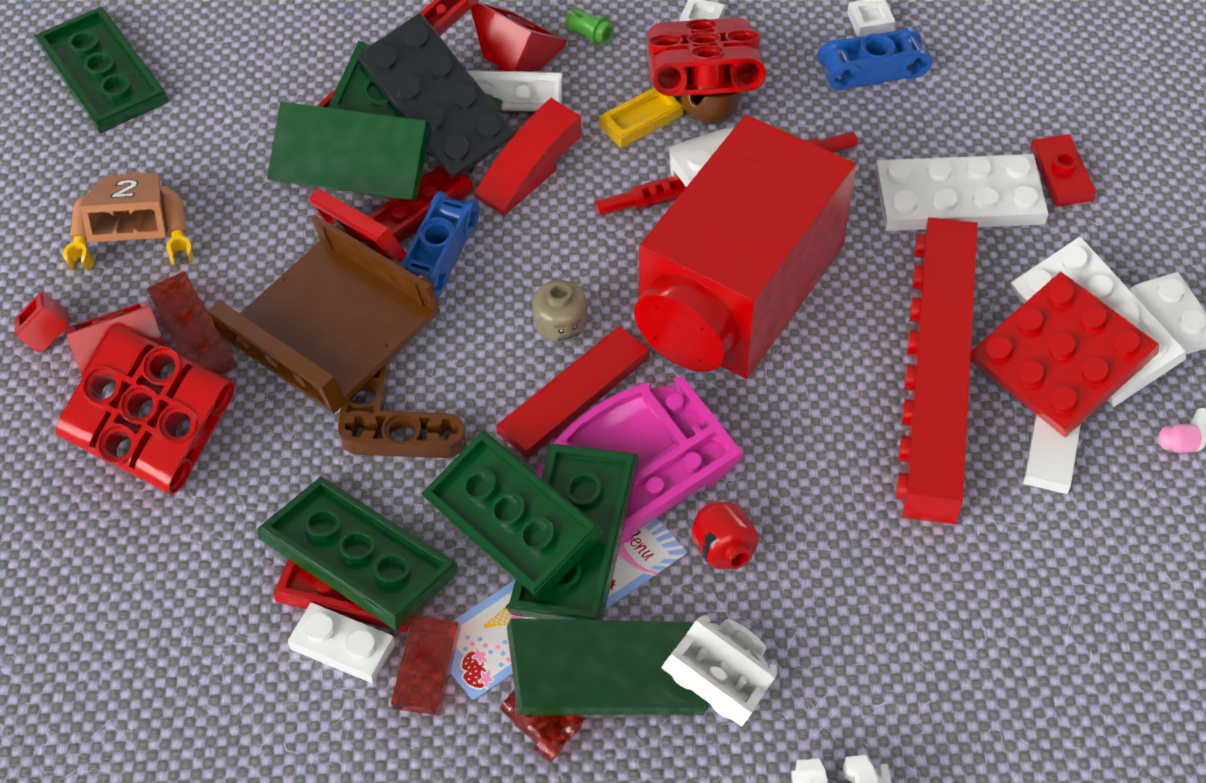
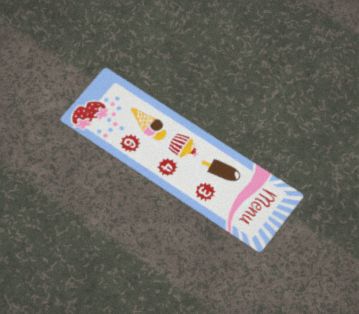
[425,518,687,700]

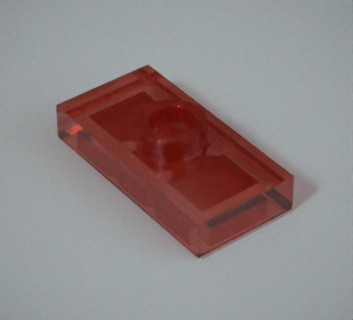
[391,616,461,716]

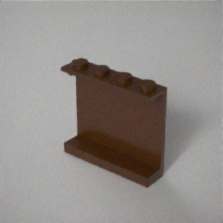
[208,215,441,414]

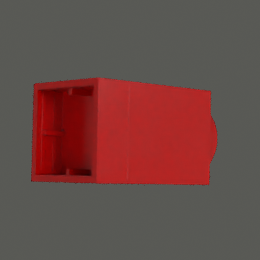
[634,114,857,379]

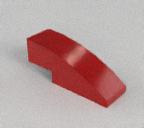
[474,98,581,216]

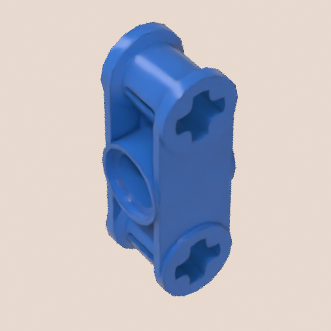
[817,28,933,91]
[400,191,480,299]

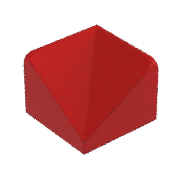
[14,291,69,353]

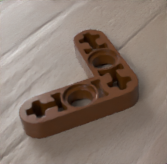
[338,362,466,458]

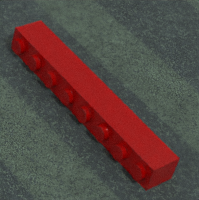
[895,217,978,525]

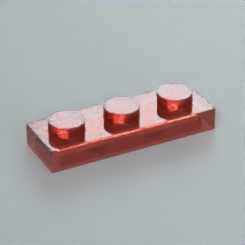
[146,271,237,375]

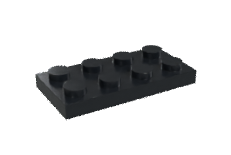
[357,12,516,181]

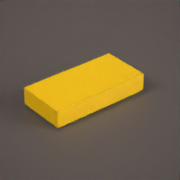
[599,87,683,148]

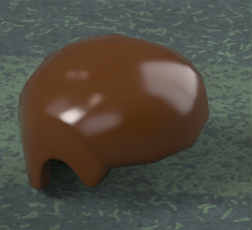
[680,92,742,124]

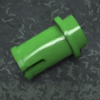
[565,7,614,46]

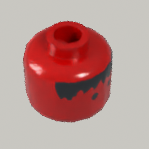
[691,501,759,570]

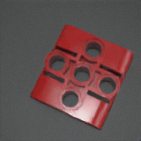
[646,18,766,96]
[56,325,235,495]

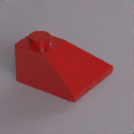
[470,2,567,72]

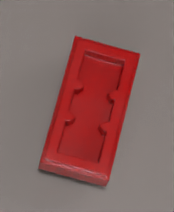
[1030,134,1096,207]

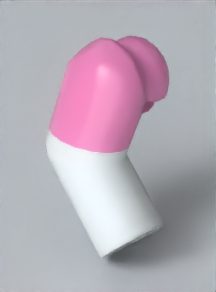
[1158,408,1206,453]

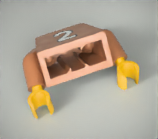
[63,171,194,271]

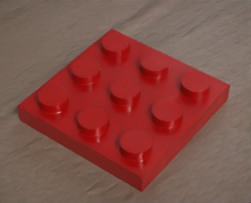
[970,271,1159,438]

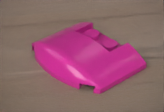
[535,377,743,545]

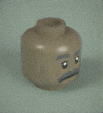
[532,280,588,343]

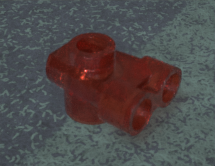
[500,689,586,763]

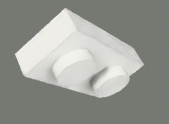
[288,603,395,684]

